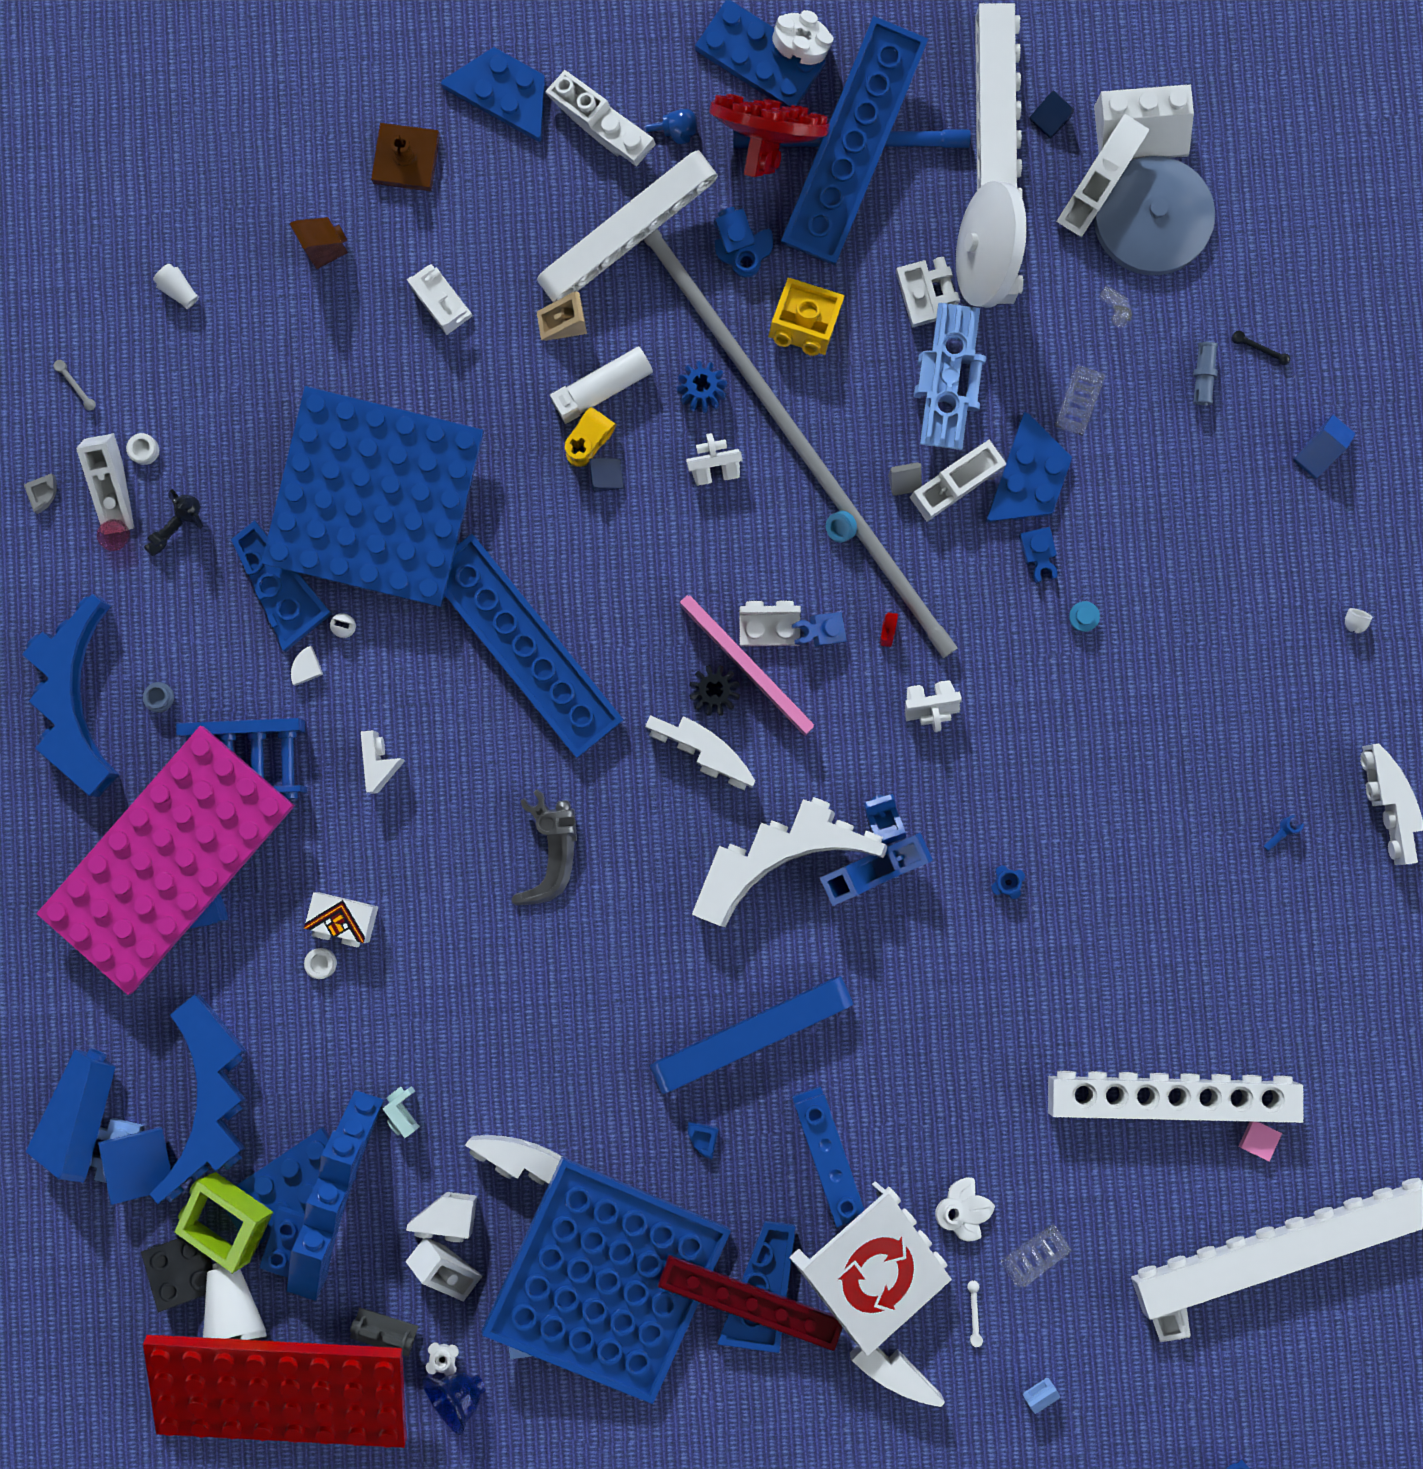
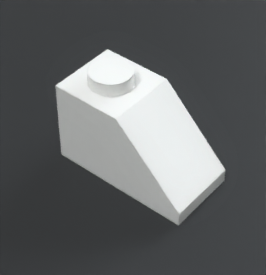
[406,1238,482,1301]

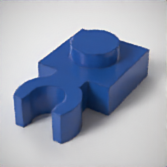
[1019,527,1058,584]
[792,612,847,647]

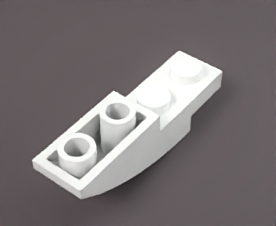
[545,70,656,167]
[1056,114,1150,237]
[645,715,755,790]
[1360,743,1423,865]
[465,1135,562,1185]

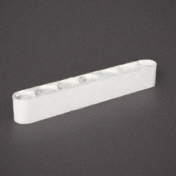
[537,150,718,303]

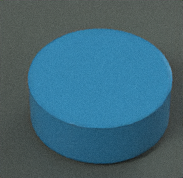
[826,511,857,543]

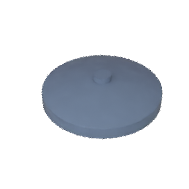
[1094,156,1215,276]

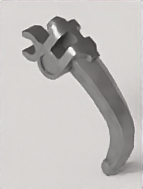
[511,789,577,905]

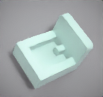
[383,1086,420,1138]

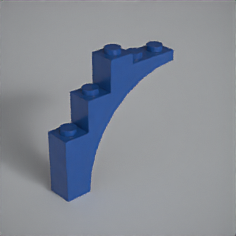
[22,594,119,797]
[149,994,247,1204]
[287,1090,384,1301]

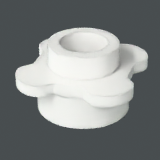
[426,1342,459,1377]

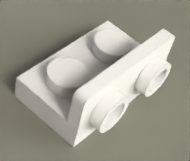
[739,601,801,646]

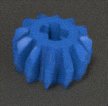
[676,361,727,413]

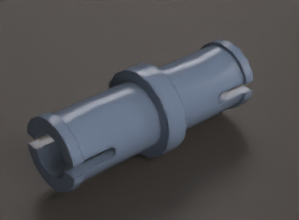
[1193,342,1218,405]

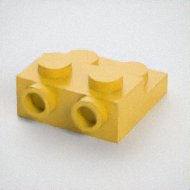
[768,277,845,356]

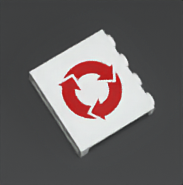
[789,1182,952,1356]

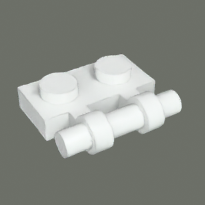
[896,257,960,328]

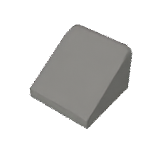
[888,462,922,496]

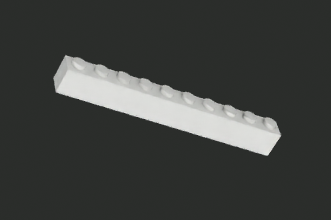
[975,3,1023,304]
[1131,1178,1423,1320]

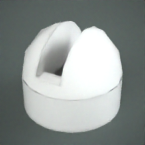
[1345,608,1373,633]
[330,613,356,638]

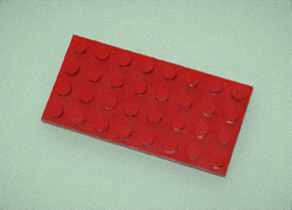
[143,1335,407,1448]

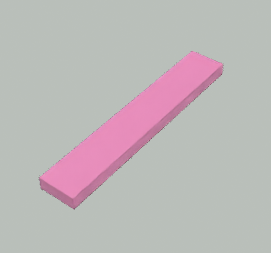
[680,595,814,736]

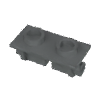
[350,1307,419,1357]

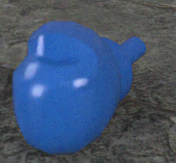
[645,109,697,144]

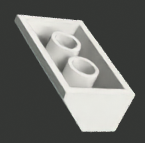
[1094,84,1194,160]

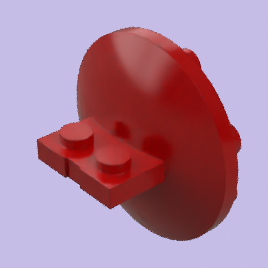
[709,94,830,177]

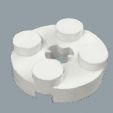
[772,10,833,65]

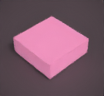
[1238,1121,1282,1162]

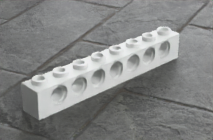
[1048,1071,1303,1123]

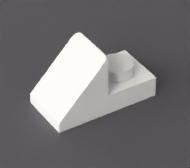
[361,730,405,794]

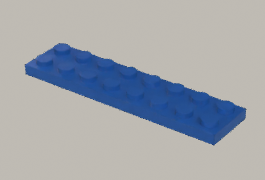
[781,15,929,266]
[445,534,624,759]

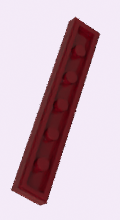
[658,1255,843,1351]

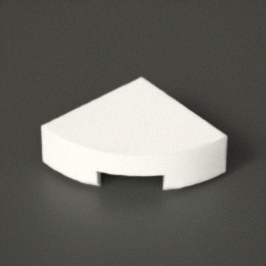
[291,646,323,686]

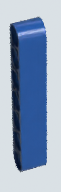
[649,976,854,1094]

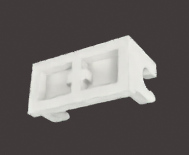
[407,264,473,335]

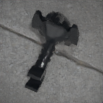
[144,489,203,556]

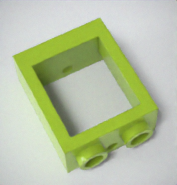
[174,1172,273,1274]

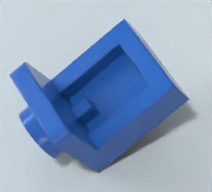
[713,207,755,255]
[864,794,907,845]

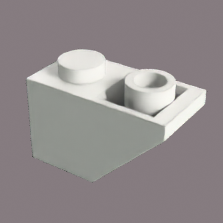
[406,1192,477,1242]

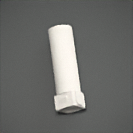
[550,346,653,424]

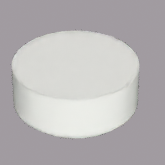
[126,433,159,465]
[304,948,337,979]

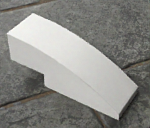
[910,440,1006,522]
[850,1345,945,1407]

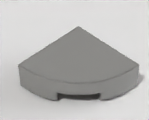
[23,473,57,514]

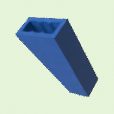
[26,1048,116,1183]

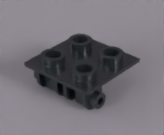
[141,1237,213,1313]

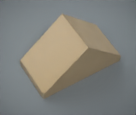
[537,291,587,341]

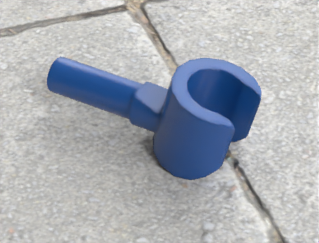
[1263,815,1304,852]

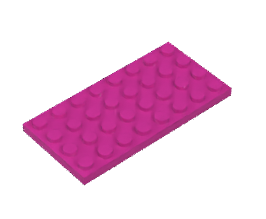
[36,725,295,995]

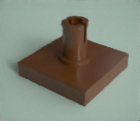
[371,123,440,192]

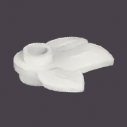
[935,1177,995,1241]

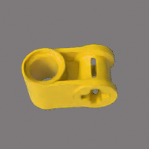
[565,406,616,467]

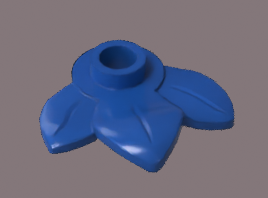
[715,229,773,278]

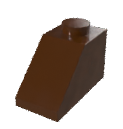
[289,217,348,269]

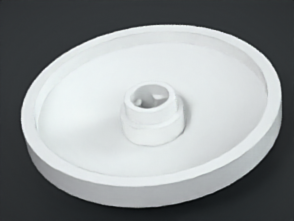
[956,181,1026,308]

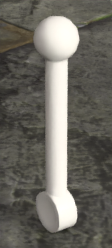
[967,1280,983,1347]

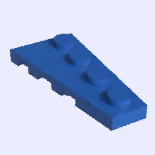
[231,520,332,652]
[717,1221,796,1353]

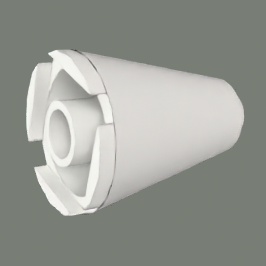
[203,1263,267,1340]

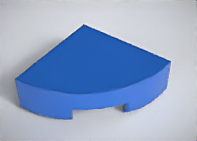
[688,1121,719,1159]

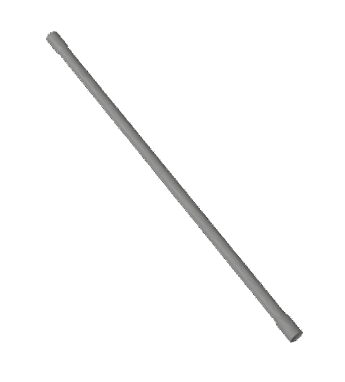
[643,228,958,658]

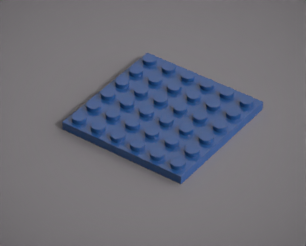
[261,386,484,608]
[481,1157,731,1404]

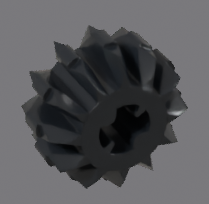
[689,665,740,716]

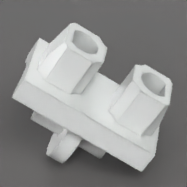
[686,433,742,486]
[904,680,962,732]

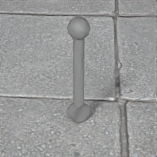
[53,360,96,411]

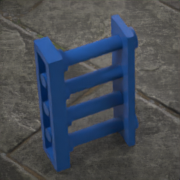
[176,718,307,799]
[792,1086,864,1227]

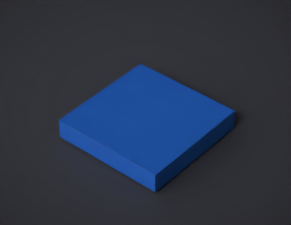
[98,1127,171,1205]

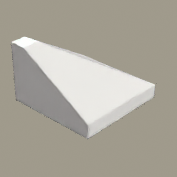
[1152,1308,1191,1342]

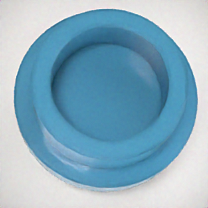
[1069,601,1100,632]

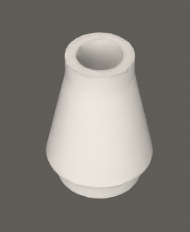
[153,264,199,309]

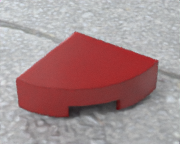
[879,612,898,647]

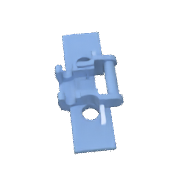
[914,303,986,450]

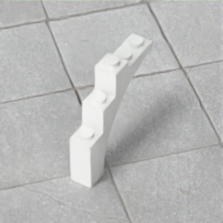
[692,797,888,927]

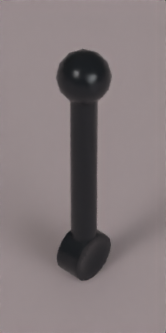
[1232,331,1291,365]

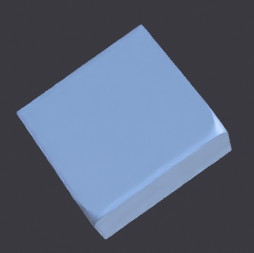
[1023,1378,1060,1414]

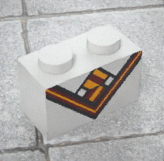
[304,892,378,947]

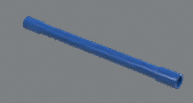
[733,129,971,148]

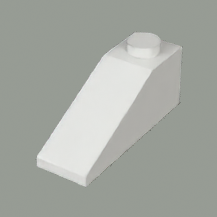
[76,433,134,534]

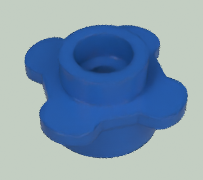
[991,865,1025,899]

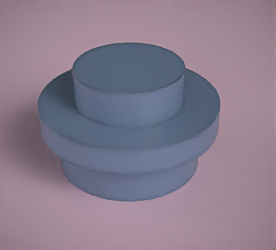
[143,682,174,713]

